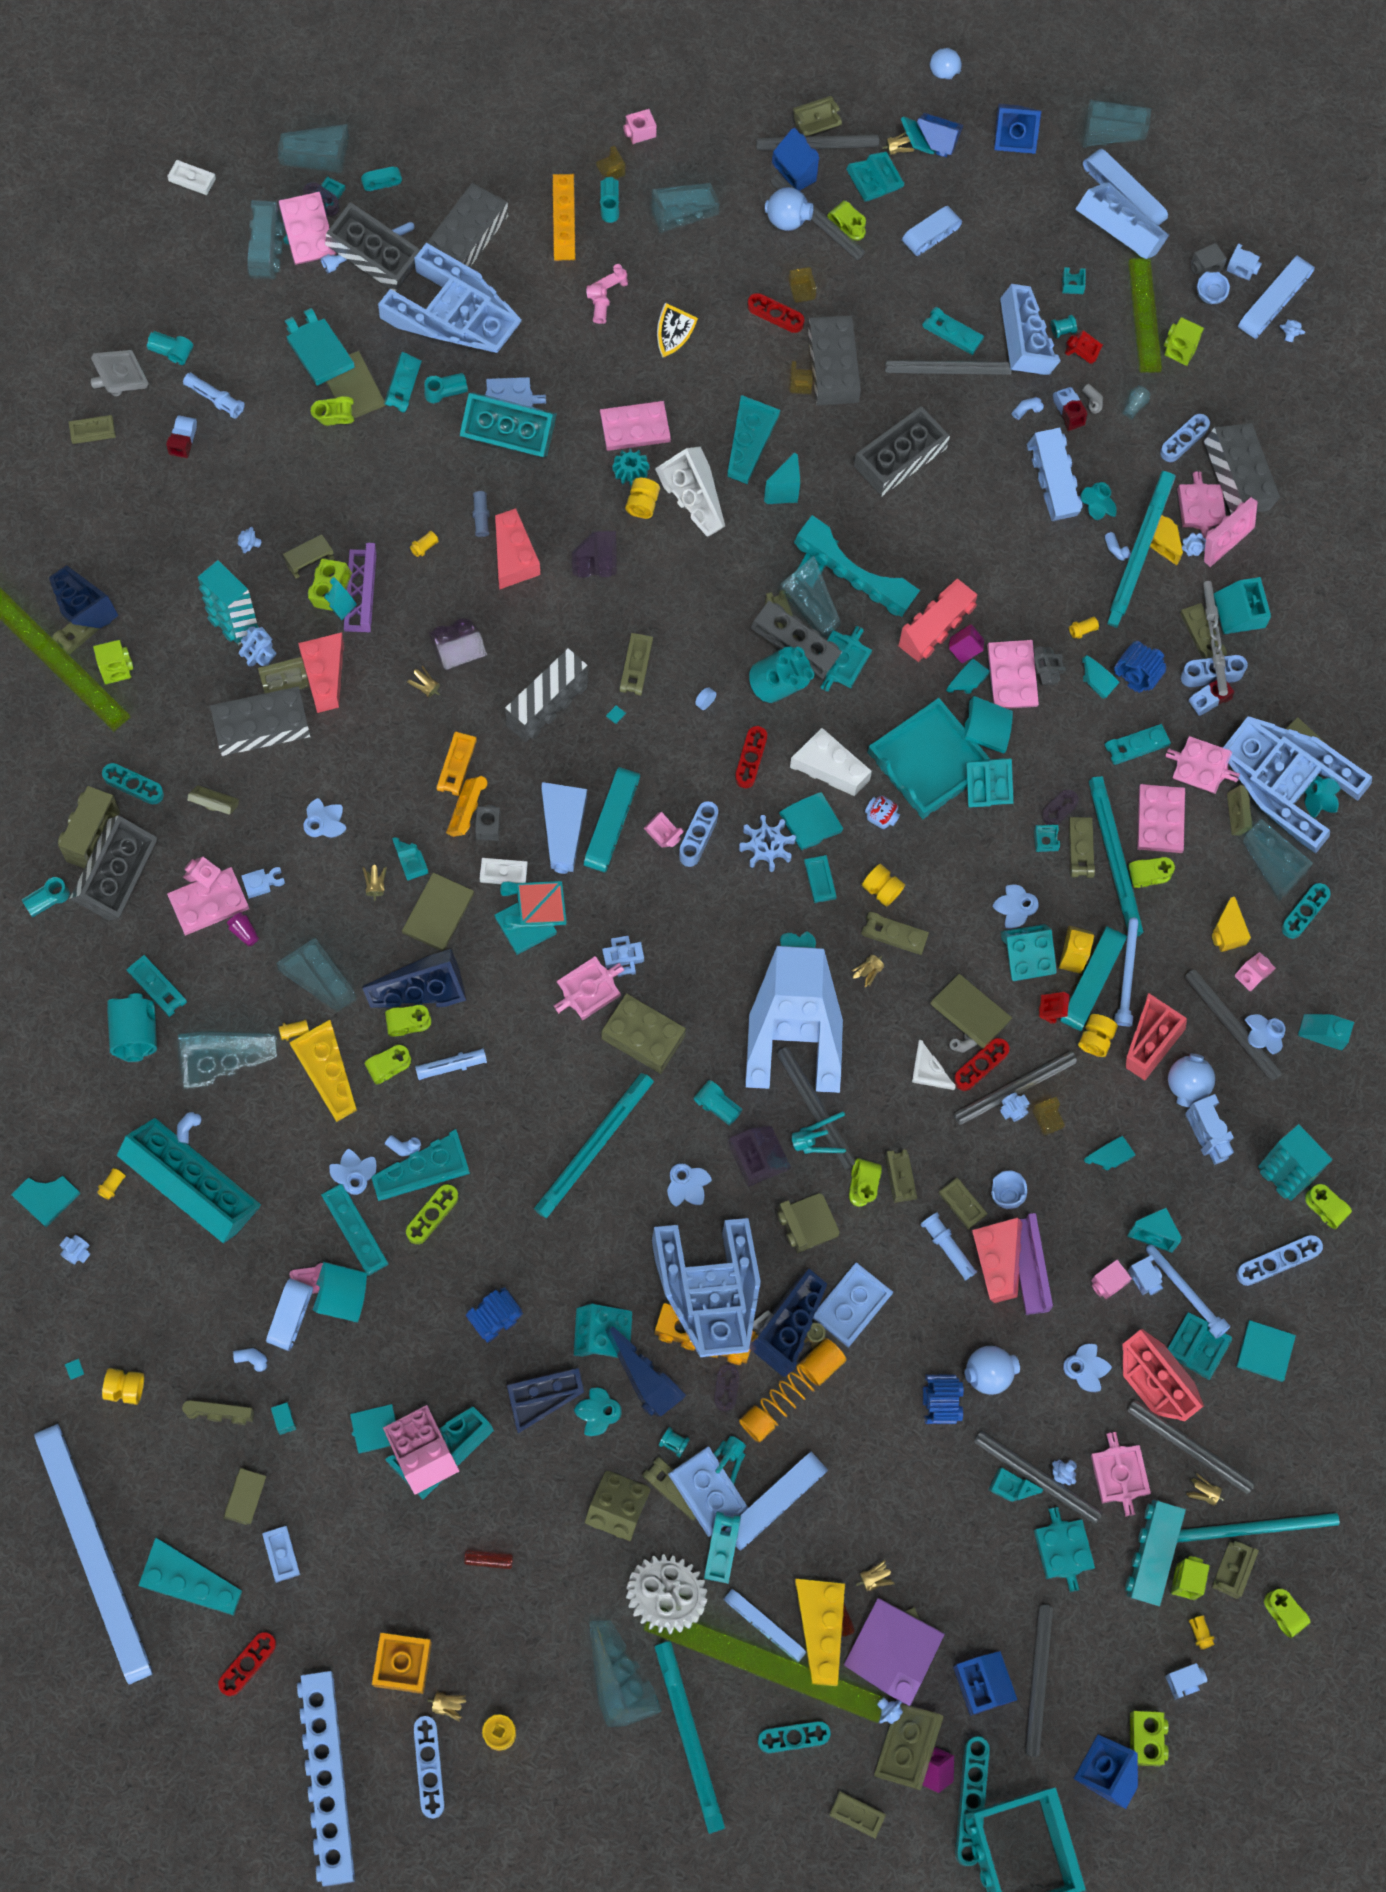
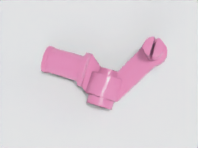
[587,264,628,324]

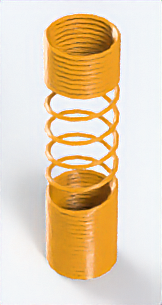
[739,1338,846,1443]

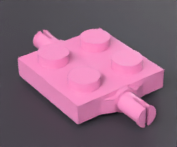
[1177,472,1226,538]
[1166,736,1240,794]
[553,956,624,1021]
[1091,1432,1151,1516]

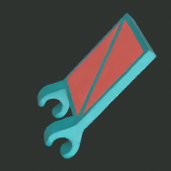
[500,881,567,930]

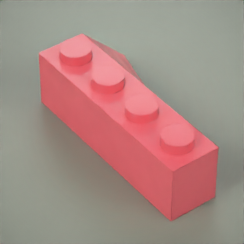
[899,578,978,662]

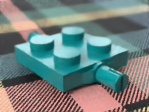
[819,626,872,692]
[1034,1507,1095,1592]

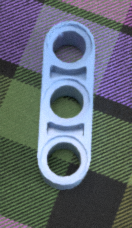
[902,206,962,256]
[1181,655,1247,687]
[679,801,718,867]
[266,1278,313,1351]

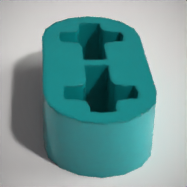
[361,167,402,191]

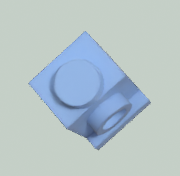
[1226,244,1262,280]
[1128,1255,1163,1295]
[1165,1663,1207,1700]

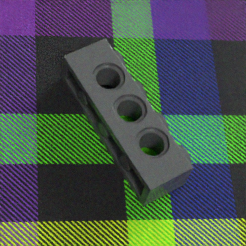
[751,601,842,679]

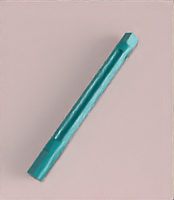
[1107,471,1176,628]
[1089,776,1143,937]
[534,1073,654,1218]
[655,1641,725,1834]

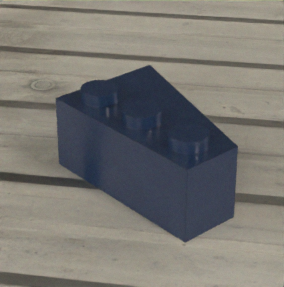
[507,1368,584,1434]

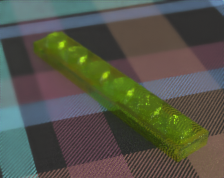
[1128,258,1162,373]

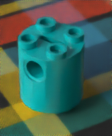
[749,647,814,703]
[107,993,157,1062]

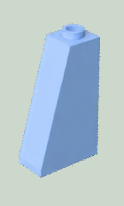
[542,782,587,874]

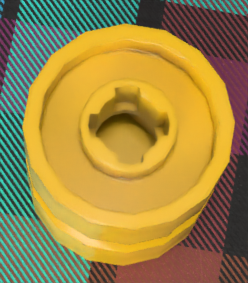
[626,478,660,519]
[862,864,905,907]
[1078,1014,1118,1057]
[102,1368,144,1405]
[482,1714,516,1751]

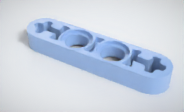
[1236,1235,1323,1286]
[724,1589,806,1663]
[414,1716,444,1819]

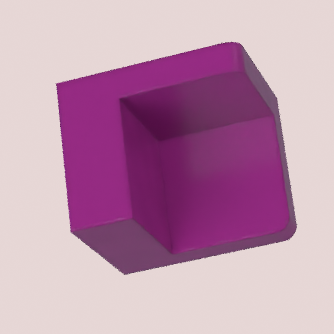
[949,624,984,663]
[923,1746,954,1793]

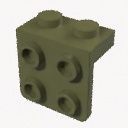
[777,1193,839,1253]
[585,1471,650,1541]

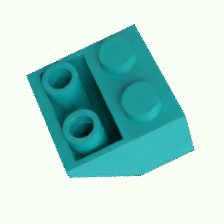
[1214,577,1271,635]

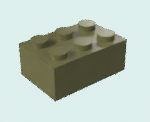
[58,786,120,868]
[602,993,686,1074]

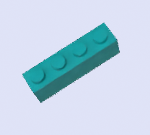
[1125,1500,1186,1606]

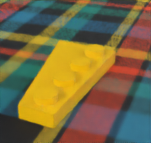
[289,1020,357,1122]
[795,1579,845,1686]

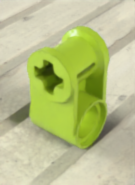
[827,200,866,241]
[311,396,354,426]
[1129,857,1175,888]
[385,1005,431,1037]
[364,1045,411,1084]
[849,1158,882,1207]
[1305,1184,1352,1229]
[1264,1589,1311,1638]

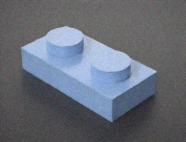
[262,1526,300,1583]

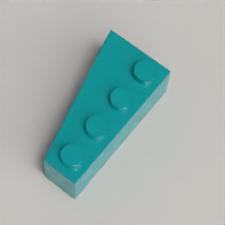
[385,1407,494,1500]

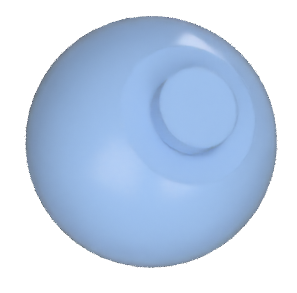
[765,187,813,231]
[1168,1053,1215,1107]
[965,1346,1020,1395]

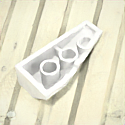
[655,447,725,537]

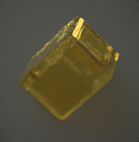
[596,146,625,180]
[789,267,816,303]
[790,361,813,394]
[1032,1097,1065,1136]

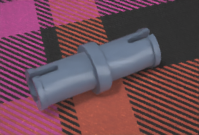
[472,491,490,537]

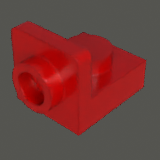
[1065,330,1103,364]
[1039,992,1069,1024]

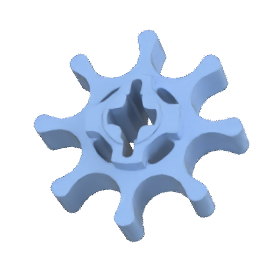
[739,815,796,872]

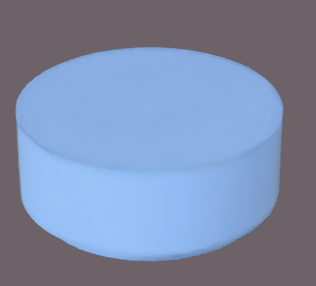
[696,687,716,710]

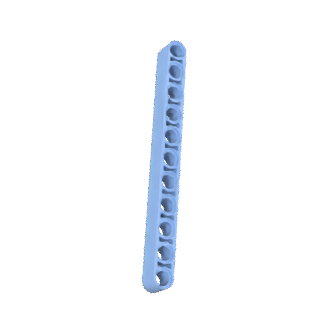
[34,1424,153,1685]

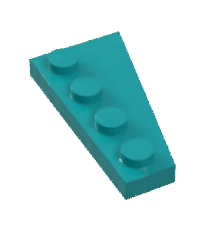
[727,395,781,484]
[371,1129,470,1201]
[138,1537,242,1616]

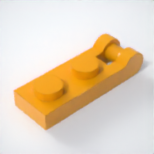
[437,732,477,796]
[446,776,487,837]

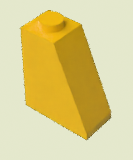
[1059,926,1094,974]

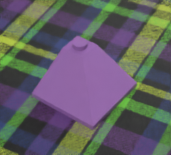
[844,1598,945,1706]

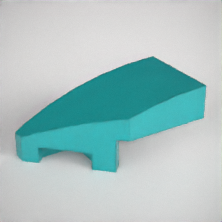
[325,577,357,620]
[1082,655,1119,699]
[946,659,990,694]
[392,837,429,881]
[1084,1136,1136,1170]
[989,1468,1044,1502]

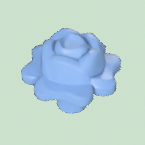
[1279,319,1305,342]
[238,527,261,553]
[1182,533,1206,556]
[1052,1460,1077,1485]
[877,1697,903,1724]

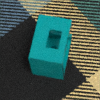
[1062,267,1086,294]
[1034,825,1060,852]
[271,1403,297,1435]

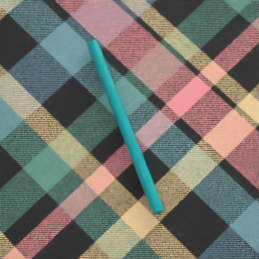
[1177,1513,1339,1543]

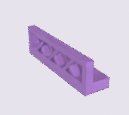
[344,543,377,632]
[1019,1213,1053,1315]

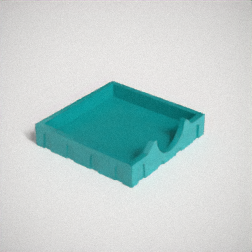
[867,698,990,820]

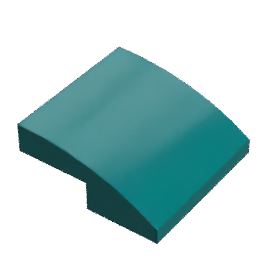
[846,152,904,202]
[964,696,1013,754]
[967,758,1014,807]
[779,792,843,850]
[313,1262,367,1322]
[1168,1312,1232,1380]

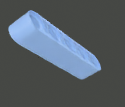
[1083,149,1168,226]
[1238,255,1315,339]
[725,1452,828,1551]

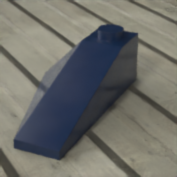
[49,565,118,628]
[362,949,466,1008]
[605,1326,686,1416]

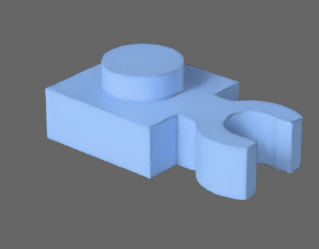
[242,867,285,898]

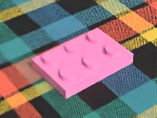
[278,192,336,265]
[600,401,671,451]
[1204,497,1258,567]
[987,640,1039,709]
[1137,784,1185,853]
[167,867,249,936]

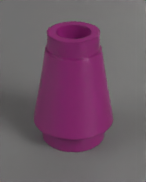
[227,912,259,947]

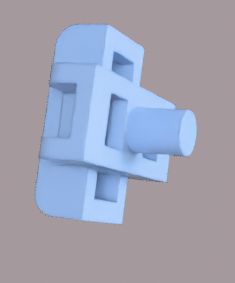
[239,626,277,667]
[602,936,644,977]

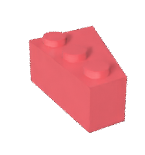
[495,509,540,589]
[298,632,344,713]
[1126,993,1187,1081]
[972,1218,1023,1303]

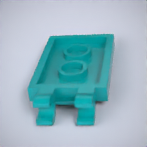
[284,308,355,386]

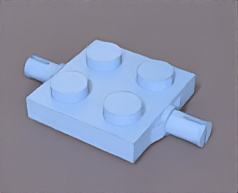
[485,377,546,407]

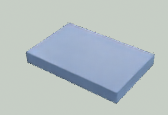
[813,1262,893,1348]
[668,1446,748,1537]

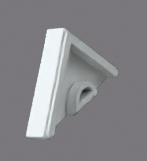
[912,1040,955,1090]

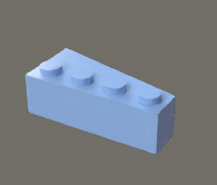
[1076,182,1169,259]
[1000,284,1060,375]
[1027,428,1082,521]

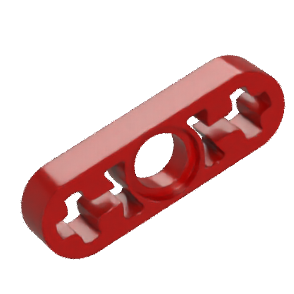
[747,293,805,333]
[735,726,767,788]
[954,1038,1010,1091]
[218,1633,276,1696]

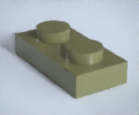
[1227,785,1252,836]

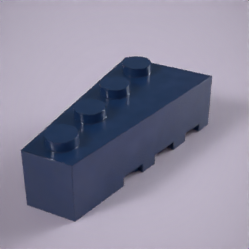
[749,1269,827,1377]

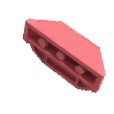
[1123,1329,1204,1421]

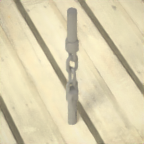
[1203,581,1228,696]

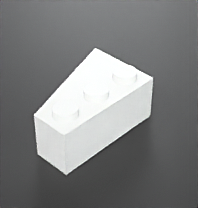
[790,728,872,796]

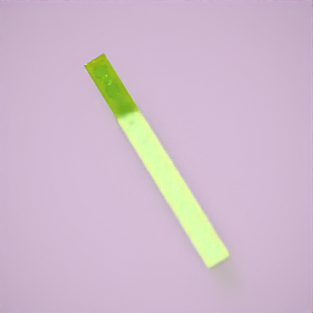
[0,588,130,732]
[643,1609,886,1723]

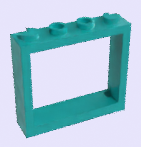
[965,1787,1086,1892]

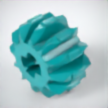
[612,448,649,487]

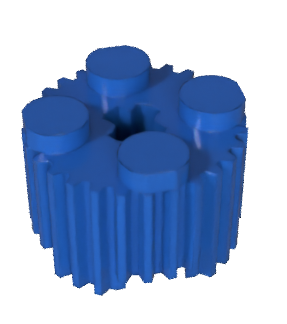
[1114,641,1166,693]
[466,1287,523,1343]
[923,1375,963,1424]

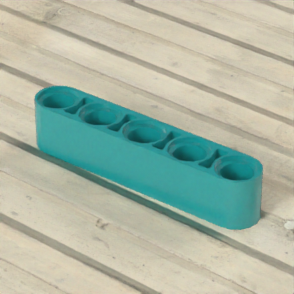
[584,767,640,873]
[1060,926,1127,1032]
[955,1737,989,1866]

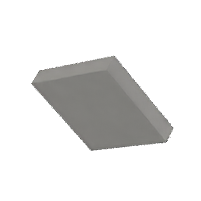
[91,350,149,392]

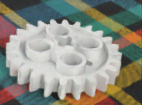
[626,1555,707,1634]

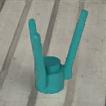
[792,1112,846,1154]
[713,1436,746,1485]

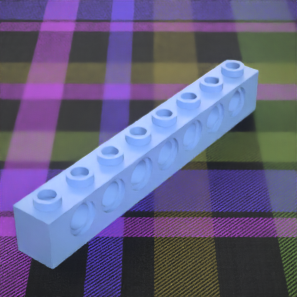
[297,1671,355,1887]

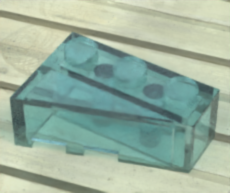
[1082,100,1151,148]
[278,124,349,173]
[651,183,720,233]
[247,200,284,280]
[780,556,840,639]
[1243,819,1313,901]
[276,938,356,1012]

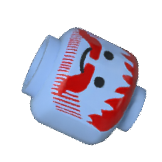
[865,796,900,829]

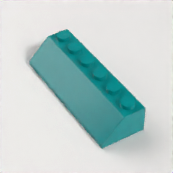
[117,1118,261,1244]

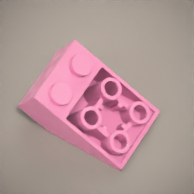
[383,1405,459,1494]

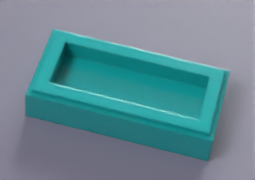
[804,855,837,903]

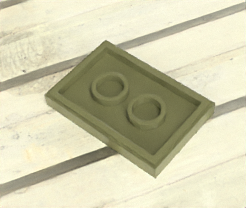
[326,351,385,418]
[402,873,474,951]
[931,974,1012,1049]
[874,1703,944,1791]

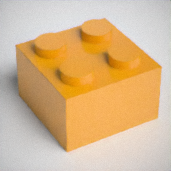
[372,1633,432,1694]

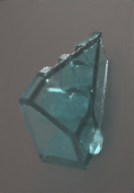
[177,1032,277,1089]
[589,1620,662,1727]

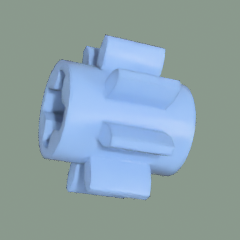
[1000,1092,1030,1122]
[59,1235,90,1265]

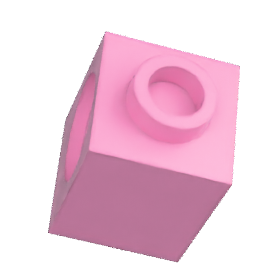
[623,109,656,144]
[1091,1260,1132,1299]

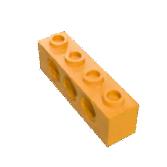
[553,174,575,260]
[655,1303,756,1365]

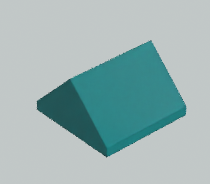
[764,452,800,504]
[1127,1208,1182,1253]

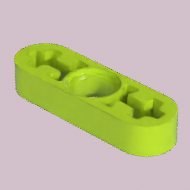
[406,1185,458,1244]

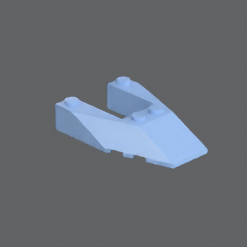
[378,243,521,353]
[1223,716,1372,853]
[745,946,843,1093]
[652,1218,761,1357]

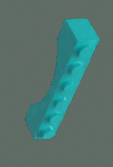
[794,515,920,617]

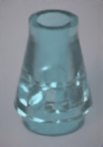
[1122,386,1151,419]

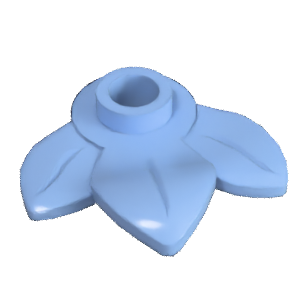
[303,798,346,838]
[993,885,1039,929]
[1245,1014,1285,1054]
[329,1149,376,1195]
[667,1164,712,1207]
[1063,1344,1112,1392]

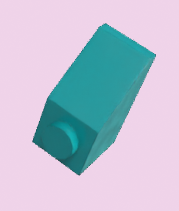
[1298,1014,1354,1051]

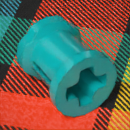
[1050,315,1077,339]
[658,1427,690,1458]

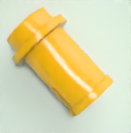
[410,531,439,557]
[1069,616,1099,639]
[278,1019,309,1041]
[97,1168,126,1200]
[1189,1616,1215,1650]

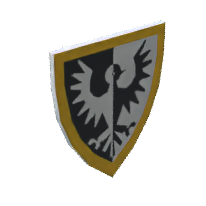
[657,303,698,357]

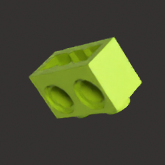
[1164,317,1204,366]
[308,558,352,611]
[93,640,134,684]
[1170,1556,1210,1600]
[1130,1711,1169,1766]

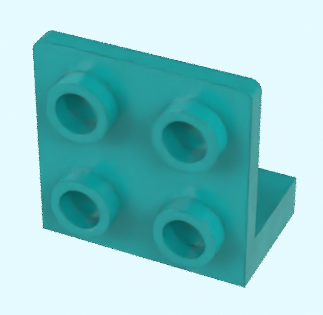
[1001,924,1057,981]
[574,1304,632,1358]

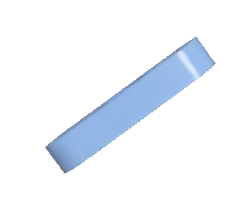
[1160,414,1210,462]

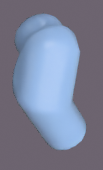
[1012,397,1044,420]
[1105,532,1131,561]
[177,1112,201,1144]
[385,1135,421,1156]
[233,1348,267,1372]

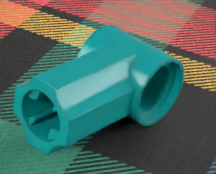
[600,177,619,223]
[147,331,194,365]
[424,373,468,403]
[21,877,70,917]
[693,1080,742,1126]

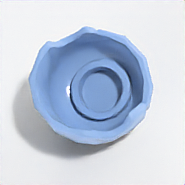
[930,48,962,79]
[1197,272,1230,304]
[991,1170,1027,1209]

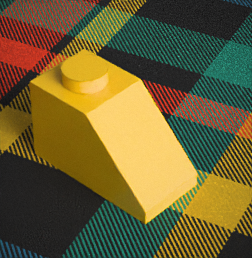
[1150,515,1183,565]
[1212,897,1251,952]

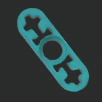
[102,763,164,804]
[1282,883,1331,939]
[758,1722,831,1753]

